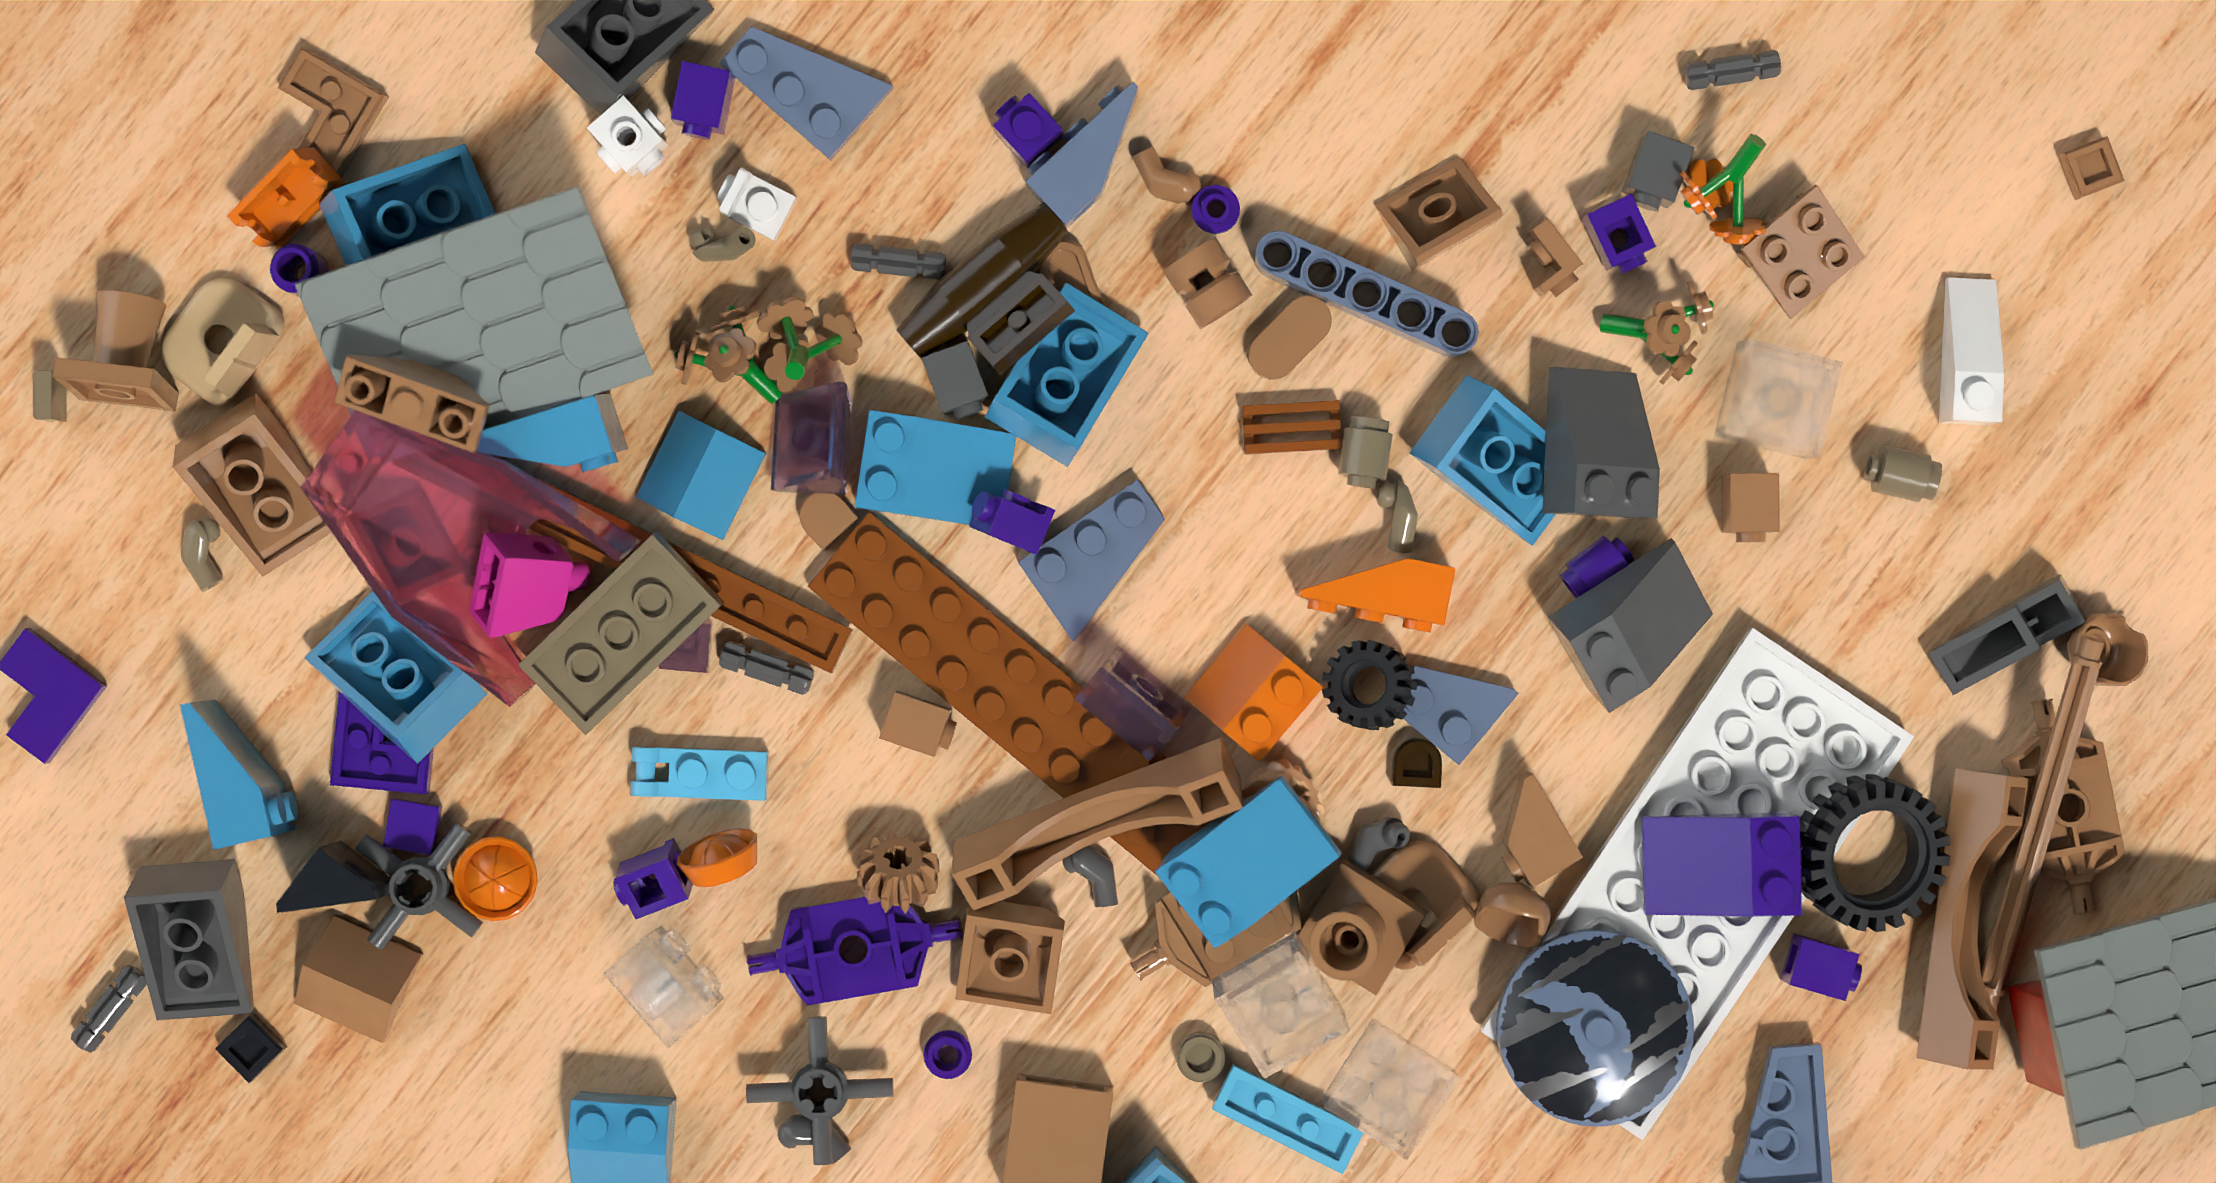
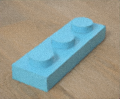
[1212,1063,1365,1174]

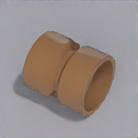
[1163,237,1252,329]

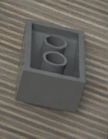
[535,0,714,116]
[1543,367,1660,518]
[1548,538,1713,713]
[124,859,254,1020]

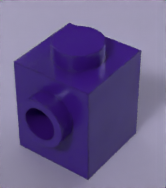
[993,93,1063,169]

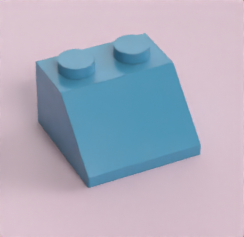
[568,1091,677,1183]

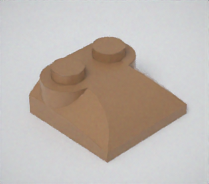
[955,901,1065,1014]

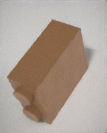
[1002,1074,1113,1183]

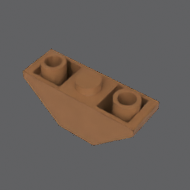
[334,354,489,453]

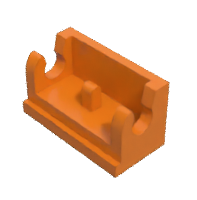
[227,147,346,249]

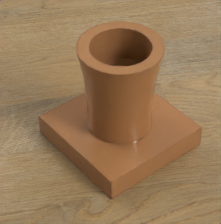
[52,290,179,412]
[1294,859,1428,996]

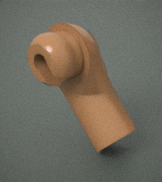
[1132,147,1201,204]

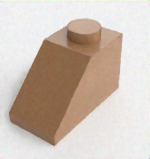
[1501,771,1583,887]

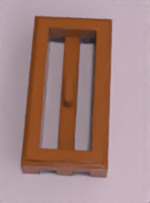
[1242,400,1342,455]

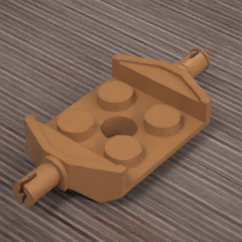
[2001,698,2125,914]
[1130,890,1301,987]

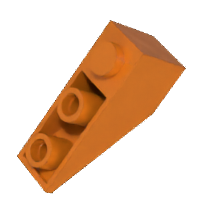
[1298,558,1456,633]

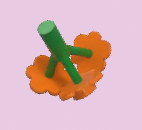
[1679,134,1766,245]

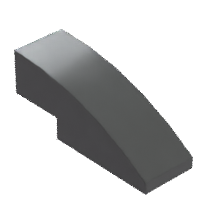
[1928,574,2085,695]

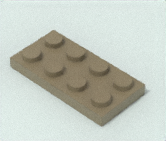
[518,532,725,735]

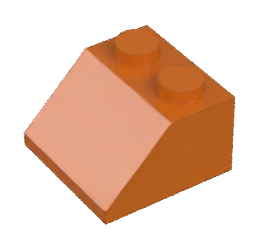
[1184,624,1323,762]

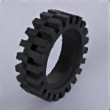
[1800,774,1950,932]

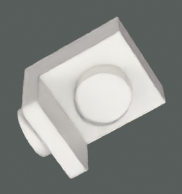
[717,167,798,242]

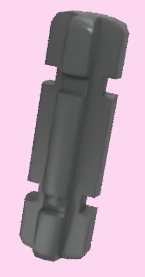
[1684,50,1781,90]
[850,244,946,280]
[719,640,814,695]
[71,965,147,1053]

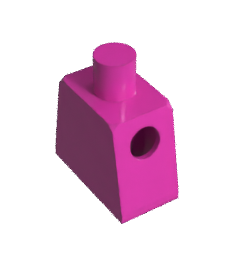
[469,532,590,638]

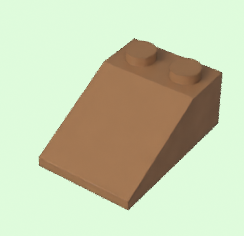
[173,393,343,577]

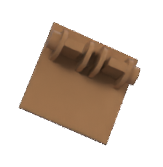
[1737,184,1865,319]

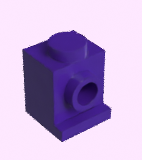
[1581,193,1656,274]
[969,489,1055,555]
[613,838,693,919]

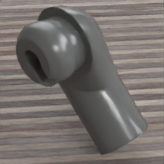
[1347,817,1410,873]
[1062,845,1118,907]
[777,1114,851,1164]

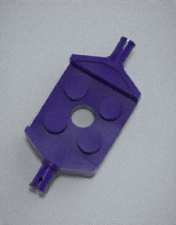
[747,897,963,1006]

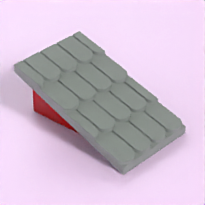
[295,186,653,466]
[2007,897,2216,1149]

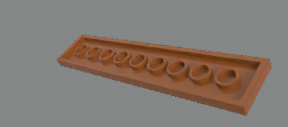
[807,512,1217,876]

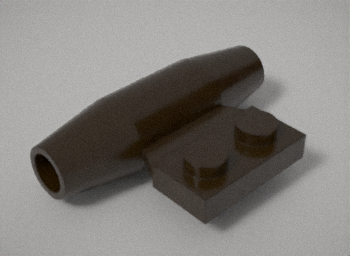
[896,203,1075,375]

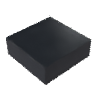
[215,1013,287,1083]

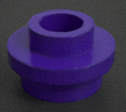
[1191,185,1240,234]
[924,1030,972,1079]

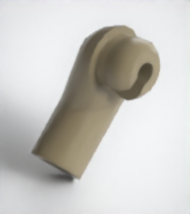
[689,227,756,262]
[1377,481,1418,553]
[181,517,223,592]

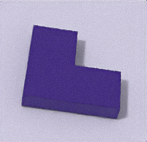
[0,628,107,764]
[330,692,434,794]

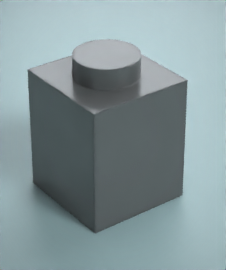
[1621,131,1695,212]
[922,341,990,420]

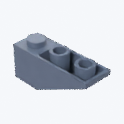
[1026,82,1138,229]

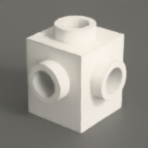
[587,95,669,177]

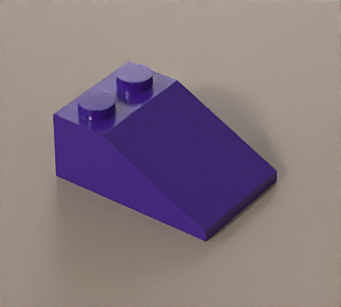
[1641,812,1802,917]

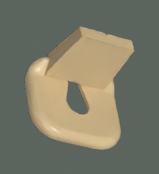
[161,278,285,407]

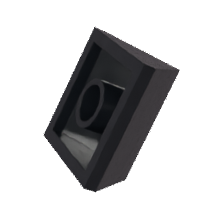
[276,840,390,913]

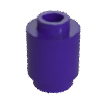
[270,244,329,297]
[1559,536,1635,598]

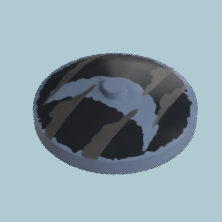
[1496,929,1694,1127]

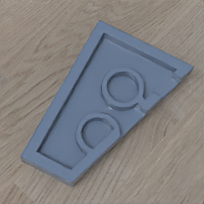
[720,26,894,161]
[1018,479,1165,642]
[1735,1042,1832,1183]

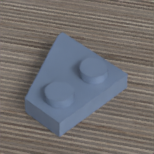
[1403,666,1519,765]

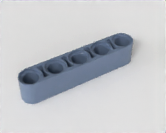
[1254,231,1479,358]

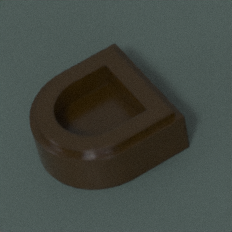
[1391,738,1442,788]

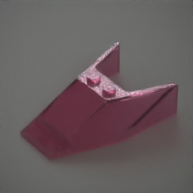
[300,410,642,707]

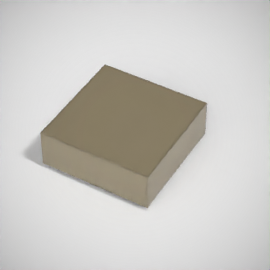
[33,370,67,422]

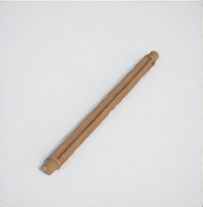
[1981,636,2104,1012]

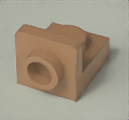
[1527,217,1583,297]

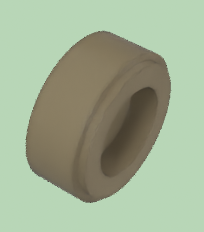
[1176,1032,1225,1082]

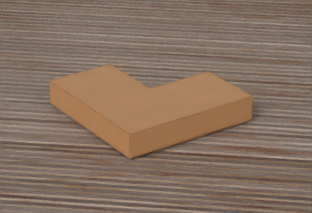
[277,46,389,178]

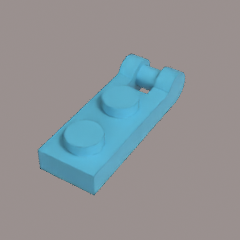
[630,746,769,801]

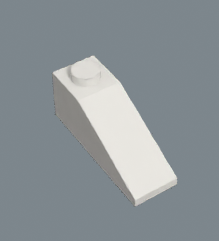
[1939,278,2004,425]

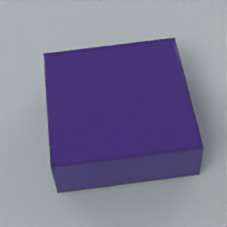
[383,798,443,855]

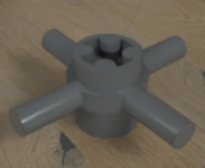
[355,822,483,950]
[746,1016,894,1165]

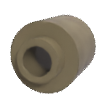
[1338,416,1393,489]
[1865,444,1942,502]

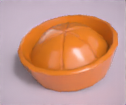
[676,828,757,887]
[453,836,538,921]

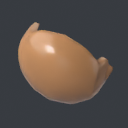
[2067,613,2148,686]
[1474,882,1550,948]

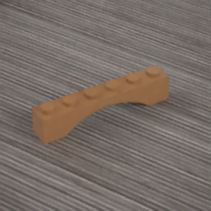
[952,738,1243,911]
[1916,768,2032,1069]

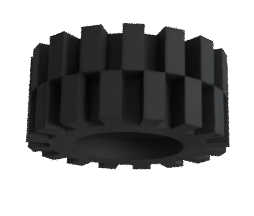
[1322,640,1417,730]

